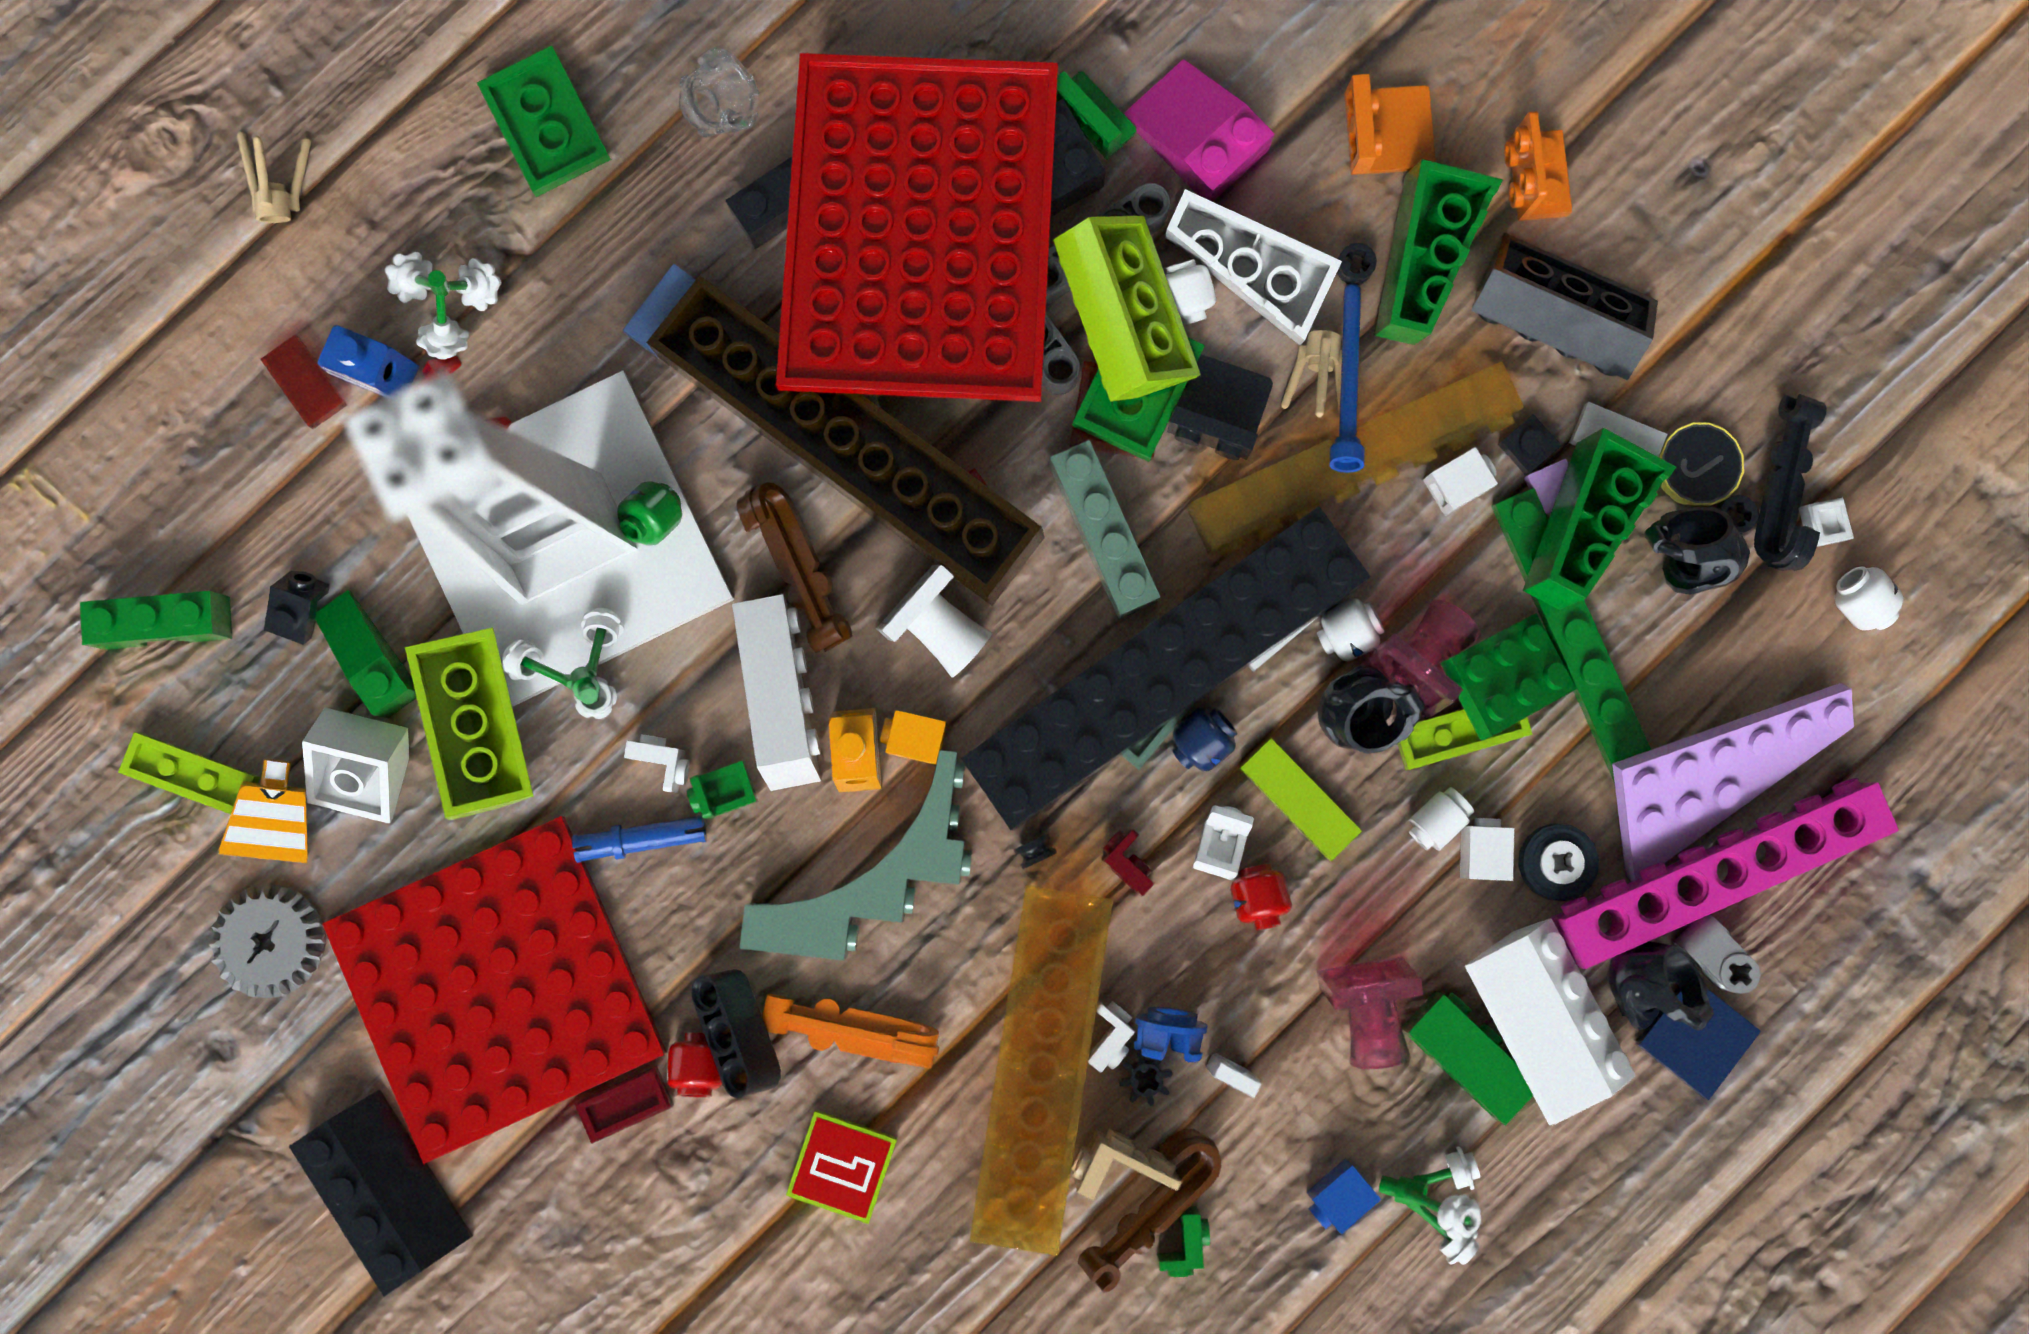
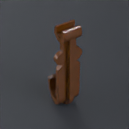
[736,482,852,653]
[1078,1128,1222,1293]

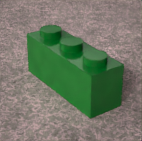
[1400,991,1533,1126]

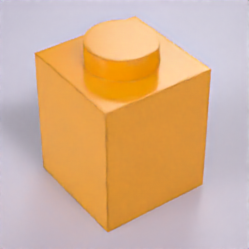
[880,710,947,765]

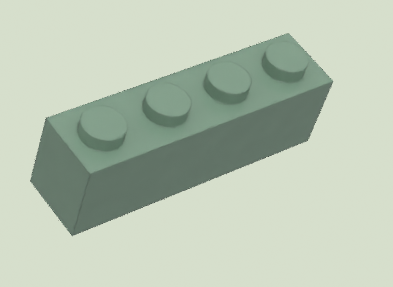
[1049,440,1160,620]

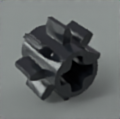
[1118,1050,1173,1106]

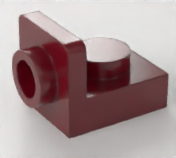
[1102,829,1155,897]

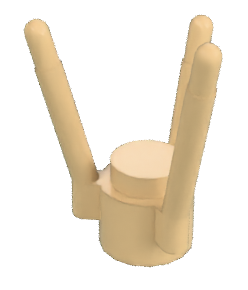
[237,132,311,223]
[1281,330,1342,420]

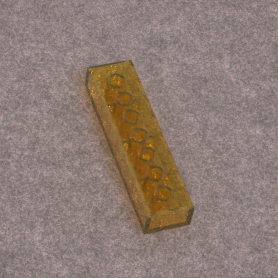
[969,884,1113,1256]

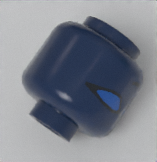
[1172,708,1237,771]

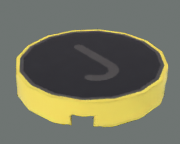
[1659,422,1744,507]

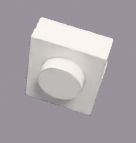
[624,734,690,793]
[1192,805,1254,881]
[1086,1000,1135,1073]

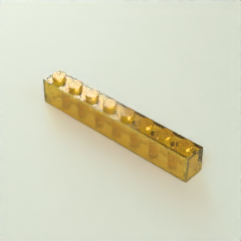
[1187,361,1524,556]

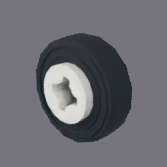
[1518,823,1599,901]

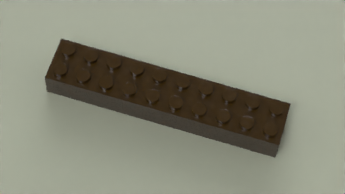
[646,275,1045,606]

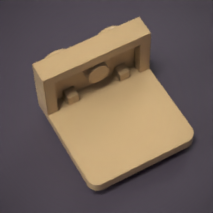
[1070,1128,1182,1201]

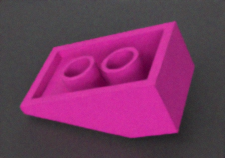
[1123,59,1275,202]

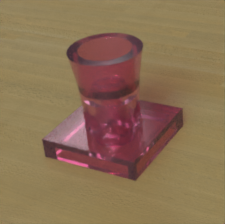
[1360,599,1481,720]
[1317,956,1423,1069]

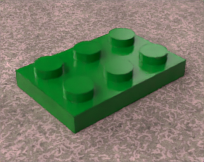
[477,45,611,197]
[1072,337,1205,462]
[1440,613,1577,741]

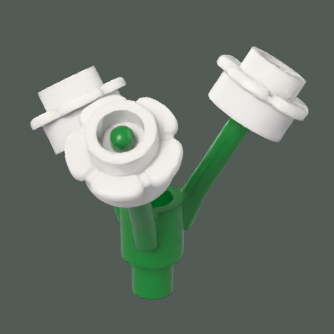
[502,608,624,719]
[1379,1147,1481,1265]

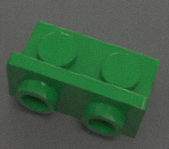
[1056,71,1136,160]

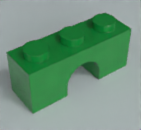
[80,591,232,650]

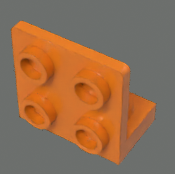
[1344,74,1436,175]
[1504,111,1572,221]

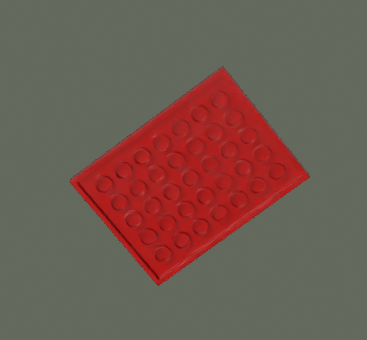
[776,53,1058,402]

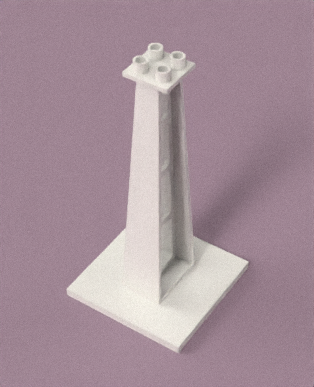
[344,371,734,707]

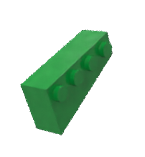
[1374,159,1503,345]
[1523,428,1676,610]

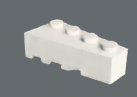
[1166,189,1342,345]
[732,594,821,791]

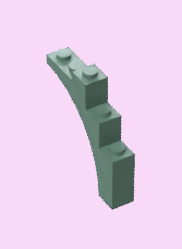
[739,750,972,961]

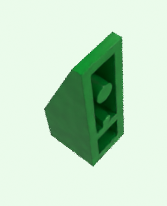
[315,590,417,718]

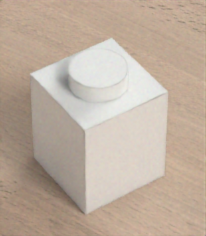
[1423,447,1498,516]
[1460,818,1514,881]

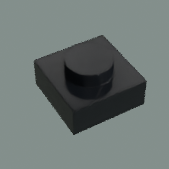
[1498,414,1562,476]

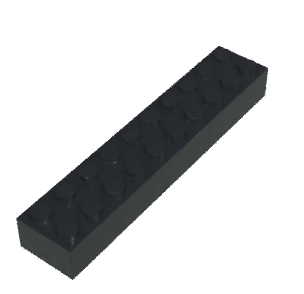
[961,506,1371,831]

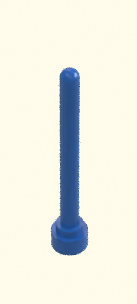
[1329,283,1365,473]

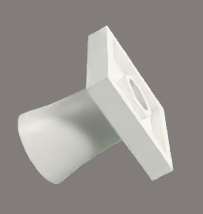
[876,565,992,677]

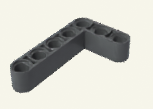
[1042,183,1170,395]

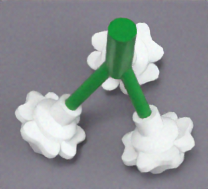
[385,251,501,359]

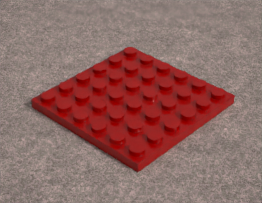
[322,816,667,1164]

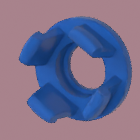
[1134,1007,1208,1063]

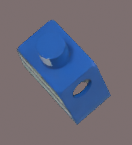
[317,325,420,398]

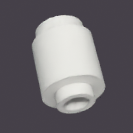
[1409,787,1474,851]

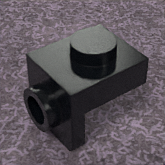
[264,571,330,645]

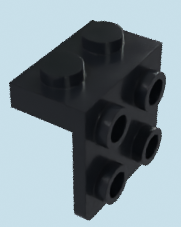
[1167,354,1273,460]

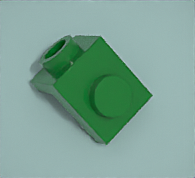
[687,761,759,819]
[1156,1206,1210,1277]

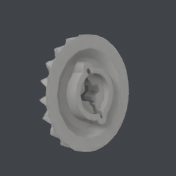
[208,884,325,998]

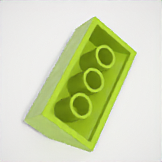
[1053,215,1201,402]
[405,627,534,821]

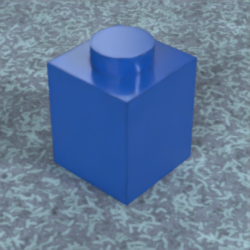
[1306,1158,1381,1234]

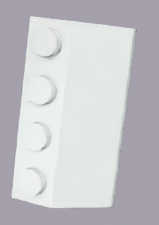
[1465,918,1636,1125]

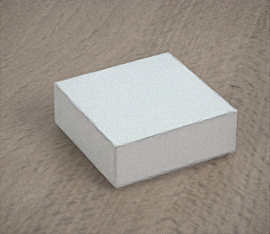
[1798,497,1854,547]

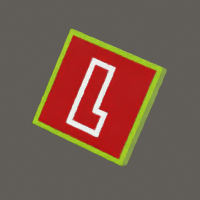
[786,1110,898,1224]

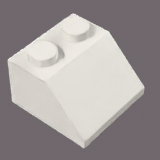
[302,708,409,824]

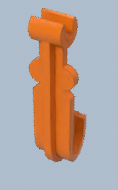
[762,993,940,1069]

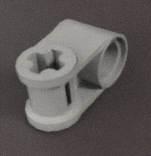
[1672,915,1761,994]

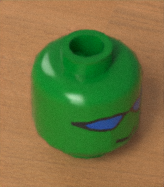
[617,481,683,546]

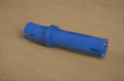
[572,815,707,863]

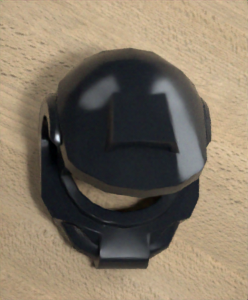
[1644,507,1750,595]
[1317,665,1425,754]
[1606,941,1714,1030]

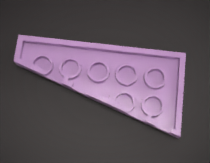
[1612,683,1854,881]

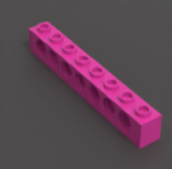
[1550,778,1899,969]

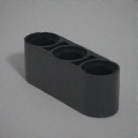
[691,969,781,1098]

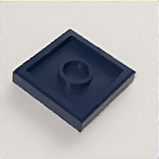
[1635,986,1761,1100]

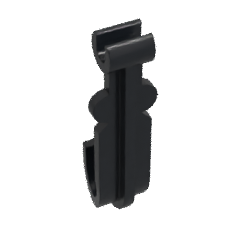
[1754,394,1827,571]

